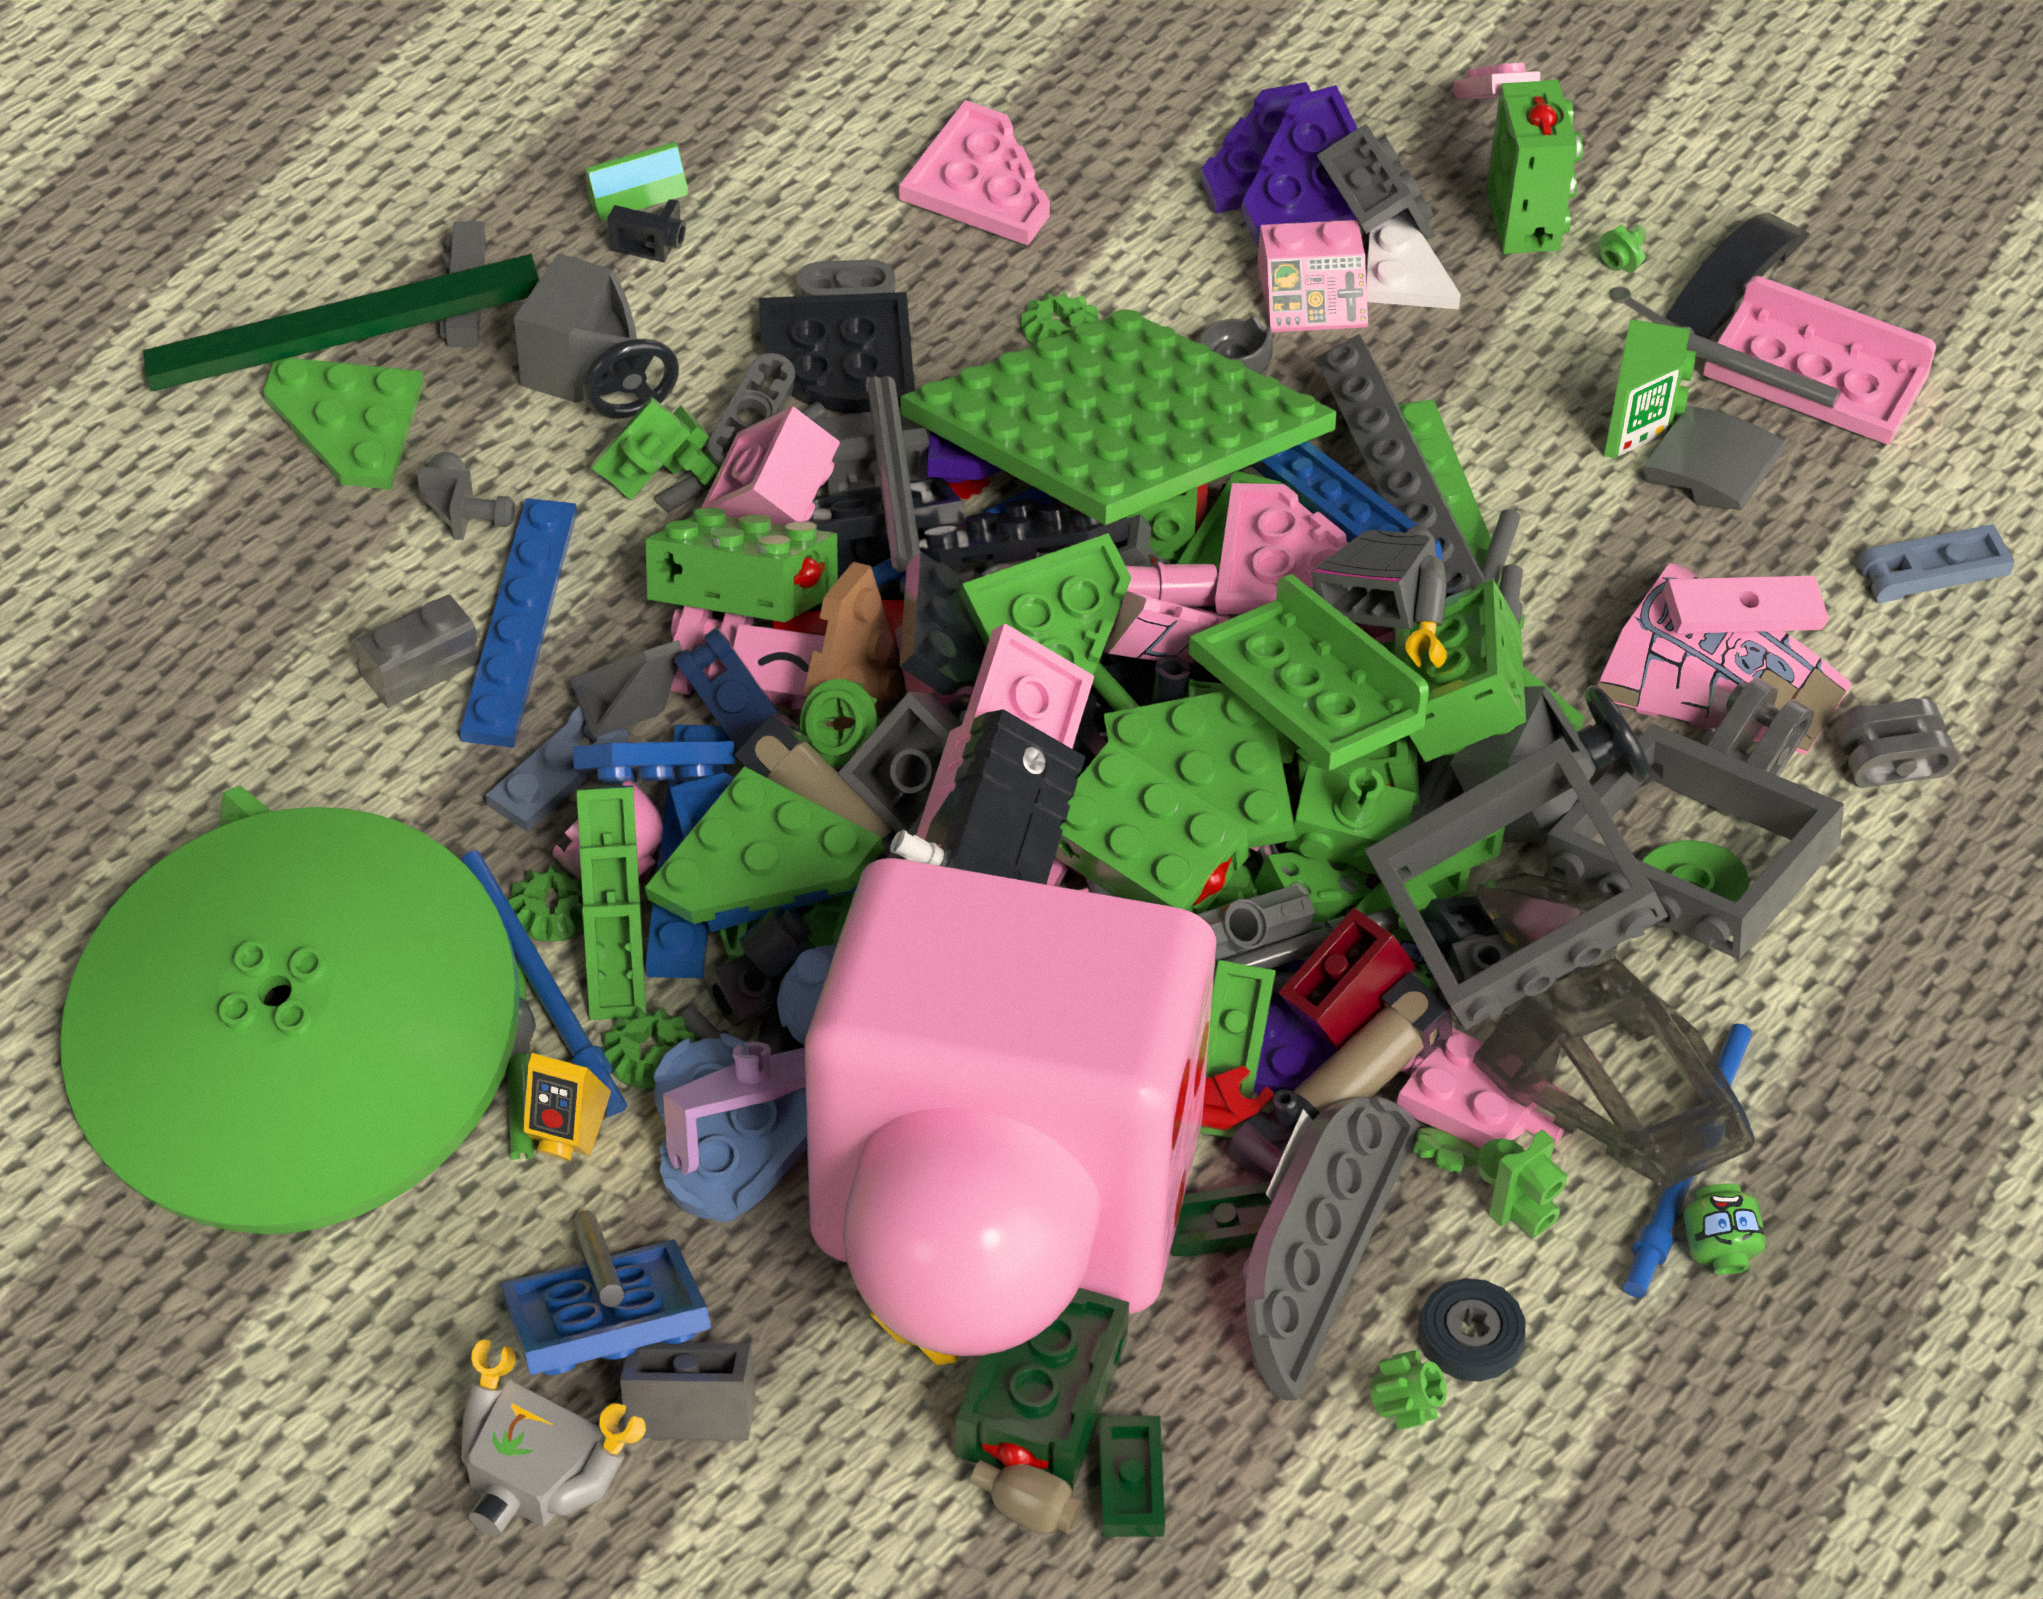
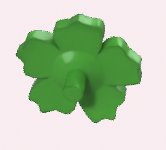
[1413,1127,1480,1173]

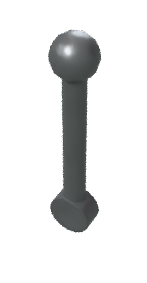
[1611,287,1694,334]

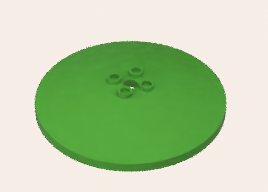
[60,807,520,1234]

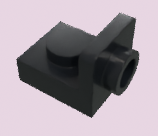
[607,199,686,263]
[1421,896,1502,975]

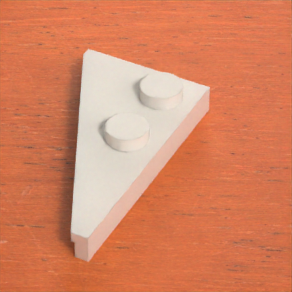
[1366,209,1461,309]

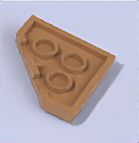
[797,562,906,733]

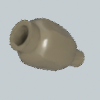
[970,1460,1084,1535]

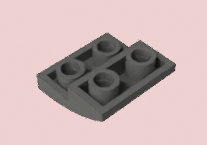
[1643,406,1786,510]

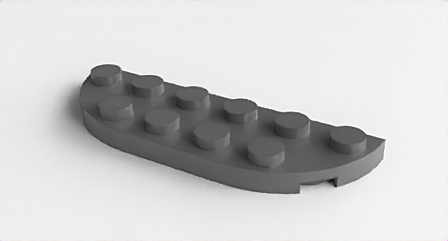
[1243,1097,1421,1401]

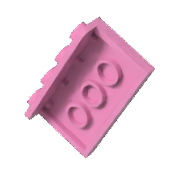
[1703,276,1936,445]

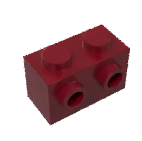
[1278,907,1417,1050]

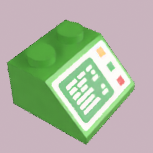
[1604,319,1696,458]

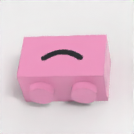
[734,624,825,717]

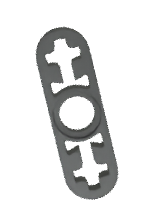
[707,353,795,475]

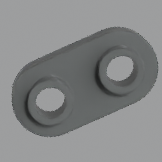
[797,260,895,296]

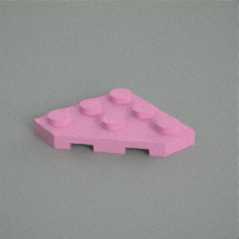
[899,100,1050,246]
[1215,483,1348,614]

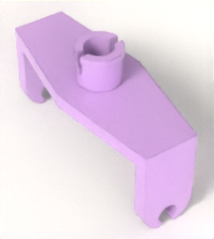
[663,1042,806,1175]

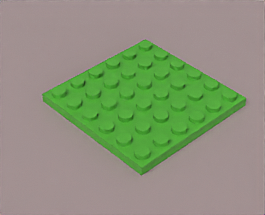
[901,309,1336,525]

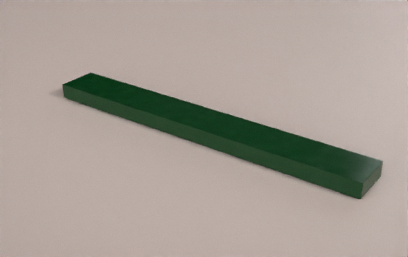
[143,253,540,391]

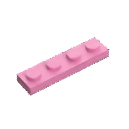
[1453,63,1540,99]

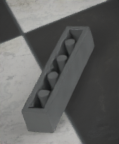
[440,221,486,347]

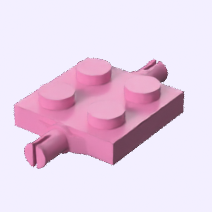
[1397,1028,1567,1149]

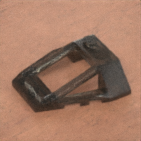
[1472,958,1755,1189]

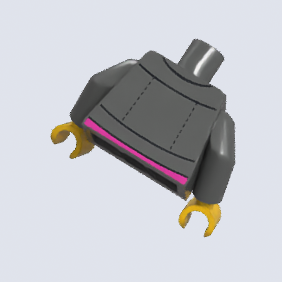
[1311,526,1447,668]

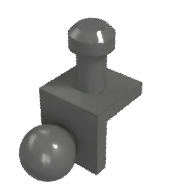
[417,452,515,540]

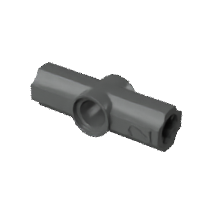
[1196,885,1315,961]

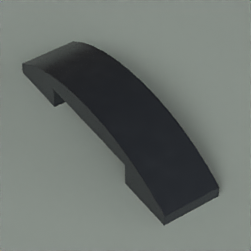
[1666,212,1810,339]

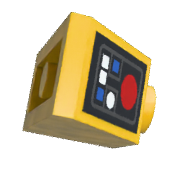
[523,1053,611,1161]

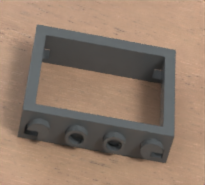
[1547,723,1844,960]
[1365,737,1668,1030]

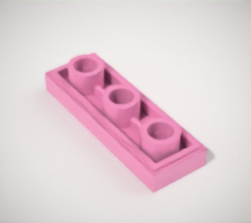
[1663,576,1829,634]

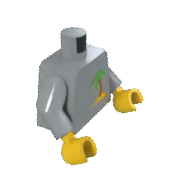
[461,1339,646,1537]

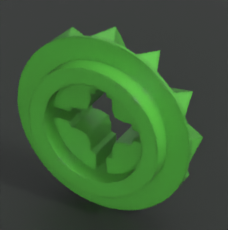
[1021,291,1100,346]
[800,679,883,767]
[508,864,584,942]
[604,1006,695,1089]

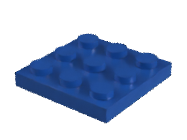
[500,1239,711,1375]

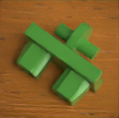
[592,397,691,500]
[1477,1129,1568,1238]

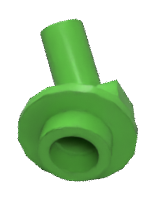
[1600,224,1647,273]

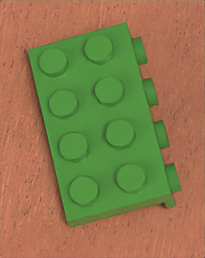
[1188,574,1429,771]

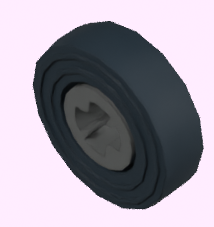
[1418,1278,1526,1382]

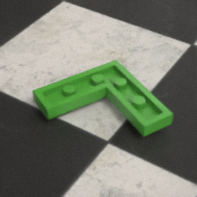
[1200,960,1276,1140]

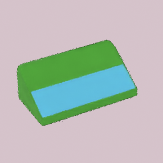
[585,142,688,221]

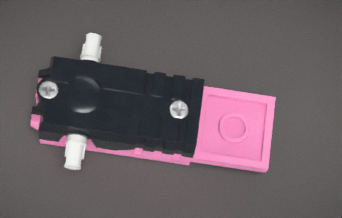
[890,623,1094,885]

